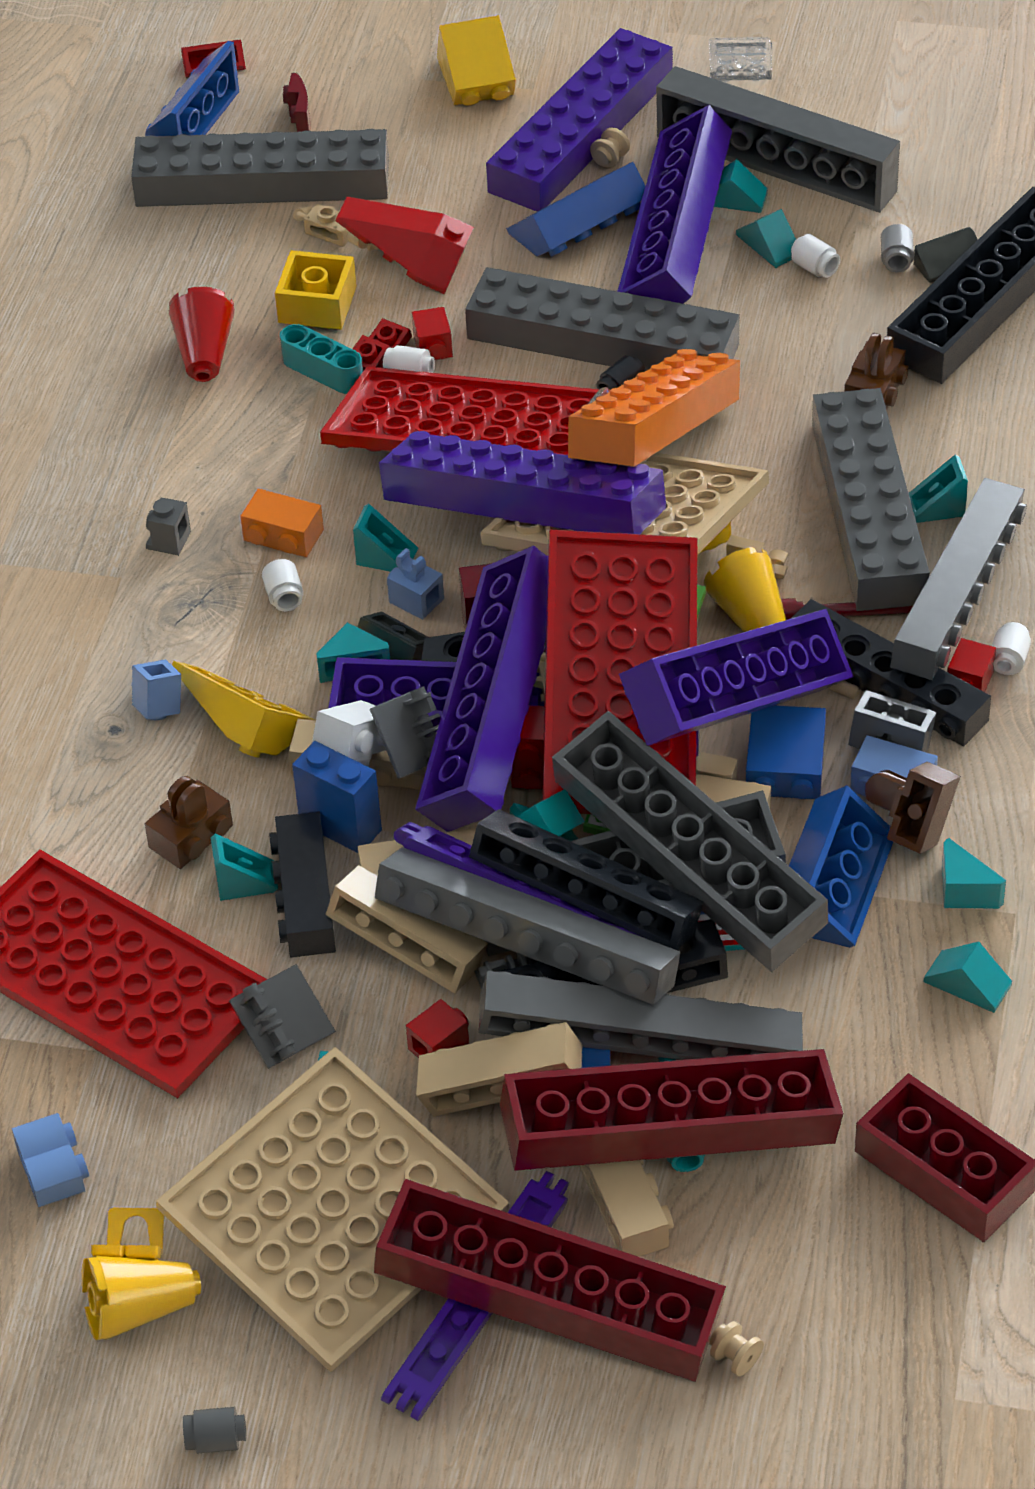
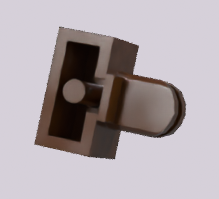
[844,333,909,410]
[865,761,961,854]
[144,776,233,870]

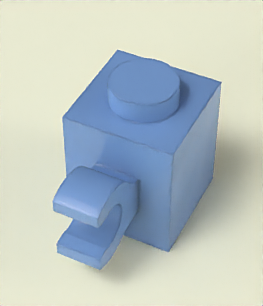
[387,548,444,620]
[131,659,181,720]

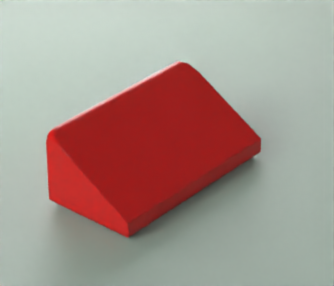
[181,39,246,78]

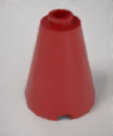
[169,286,235,382]

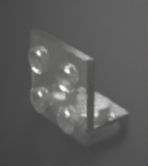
[709,37,772,82]

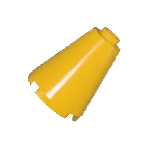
[703,548,786,632]
[81,1256,201,1340]

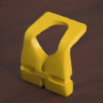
[91,1207,164,1260]

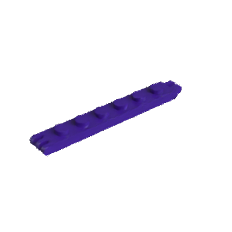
[393,822,646,939]
[381,1171,569,1421]

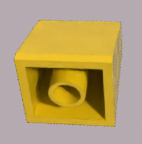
[437,15,516,106]

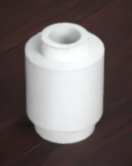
[791,234,840,278]
[383,345,435,373]
[262,559,303,612]
[992,622,1031,675]

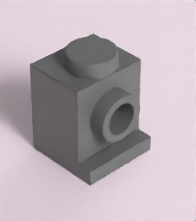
[146,497,191,556]

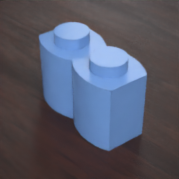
[11,1113,89,1207]

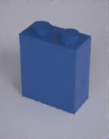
[746,705,826,799]
[292,741,382,853]

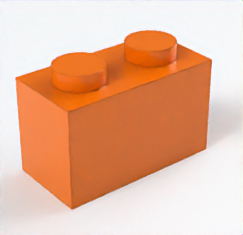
[240,488,324,558]

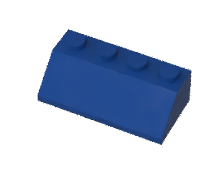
[145,41,240,136]
[506,162,645,257]
[789,785,893,948]

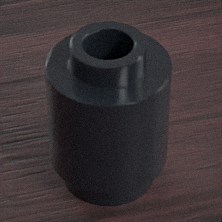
[596,355,646,390]

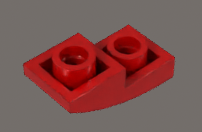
[353,318,412,370]

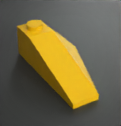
[172,660,315,758]

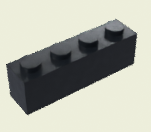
[269,811,336,958]

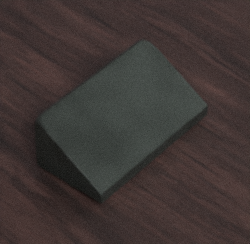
[914,227,978,283]
[358,611,428,661]

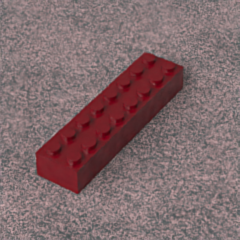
[500,1049,844,1171]
[374,1179,726,1382]

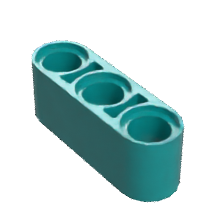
[280,324,363,394]

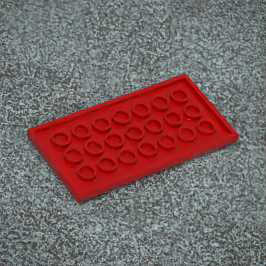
[320,367,610,455]
[542,530,698,815]
[0,849,267,1099]

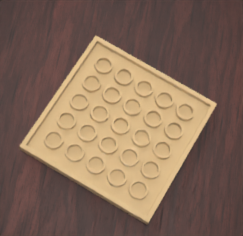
[480,453,769,556]
[156,1047,509,1372]

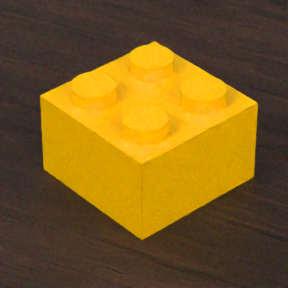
[275,250,357,330]

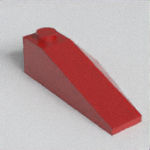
[335,197,474,294]

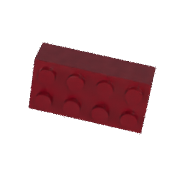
[854,1073,1035,1243]

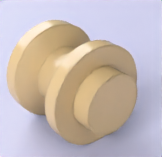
[590,128,630,168]
[709,1321,764,1377]

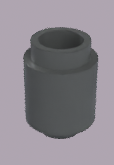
[183,1406,247,1454]

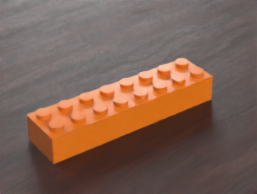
[568,349,740,467]

